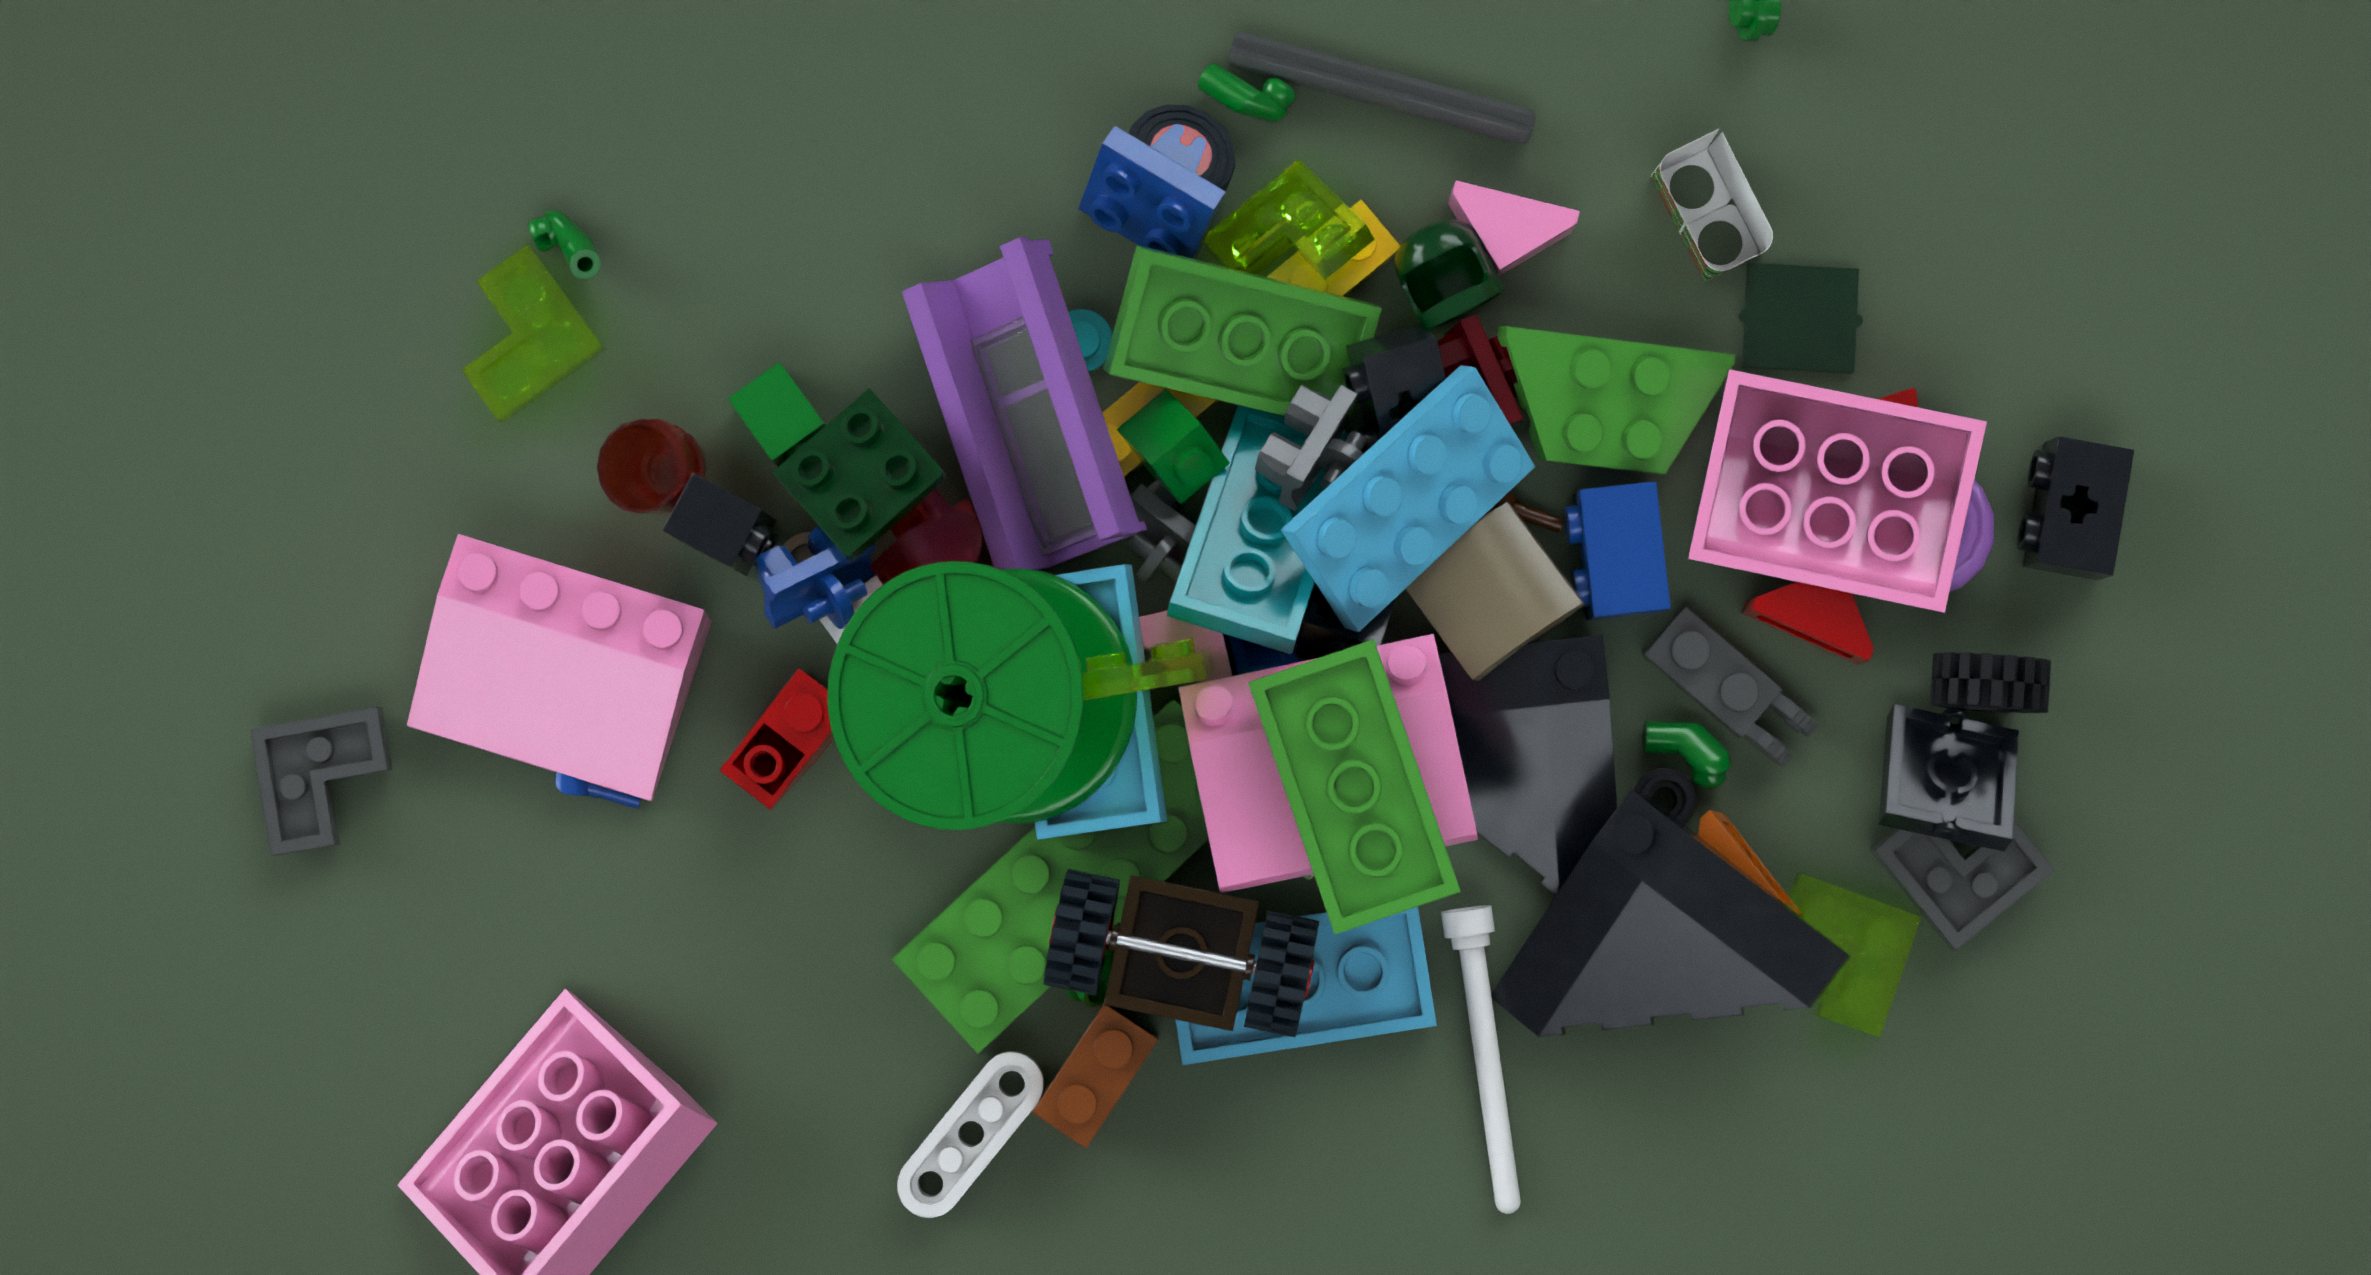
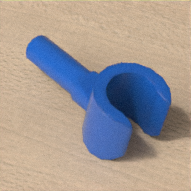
[555,772,641,809]

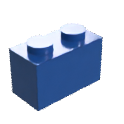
[1564,481,1671,621]

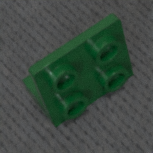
[772,388,946,560]

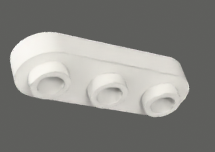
[897,1051,1044,1218]

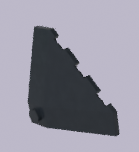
[1438,635,1617,896]
[1491,790,1851,1037]

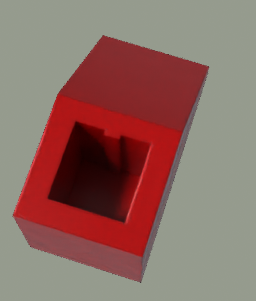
[719,668,834,810]

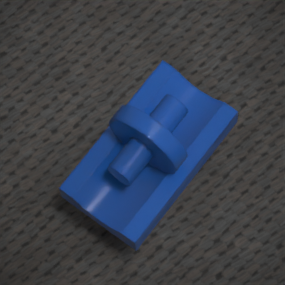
[756,526,876,629]

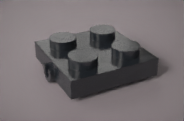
[1878,704,2019,852]

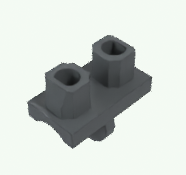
[1255,385,1367,512]
[1127,480,1196,583]

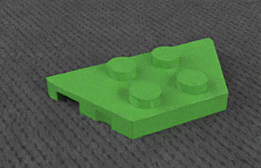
[1497,326,1736,474]

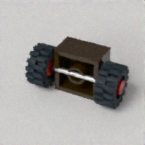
[1044,869,1319,1037]

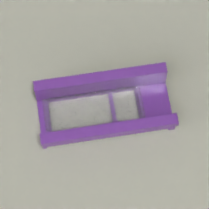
[902,237,1147,571]

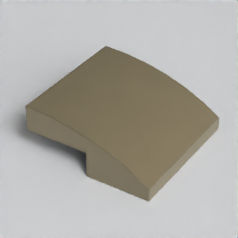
[1406,502,1585,681]

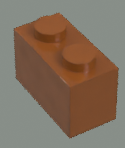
[1032,1004,1159,1148]

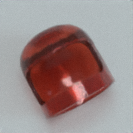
[597,419,707,515]

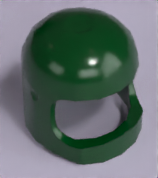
[1394,220,1505,330]

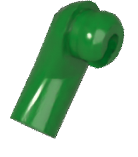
[1198,63,1295,123]
[1643,721,1731,789]

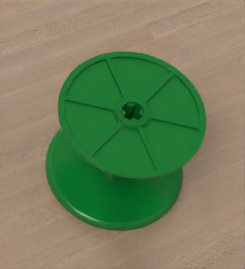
[827,561,1137,830]

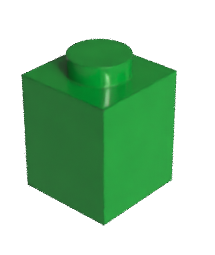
[727,361,826,467]
[1117,388,1230,504]

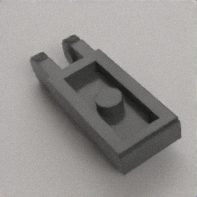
[1642,606,1818,767]

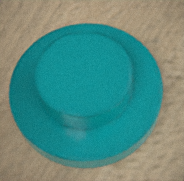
[1068,309,1112,372]

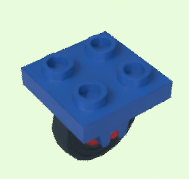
[1078,104,1235,259]

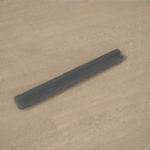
[1229,31,1536,145]

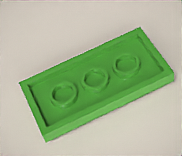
[1103,245,1382,431]
[1248,639,1461,935]

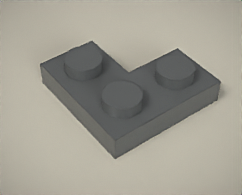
[250,707,393,856]
[1870,820,2055,951]

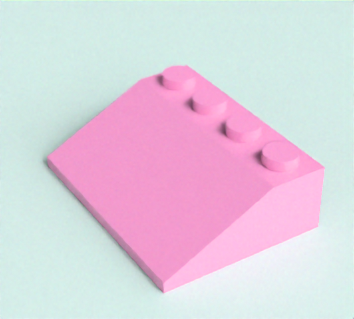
[1688,369,1987,613]
[407,534,712,802]
[1178,634,1478,893]
[398,989,718,1275]

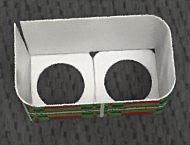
[1651,129,1773,282]

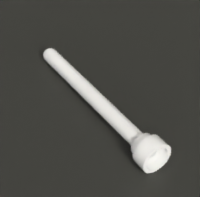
[1441,905,1521,1214]

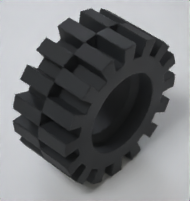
[1930,652,2051,714]

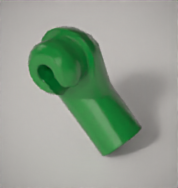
[527,210,601,279]

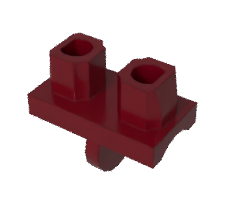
[1437,314,1523,426]

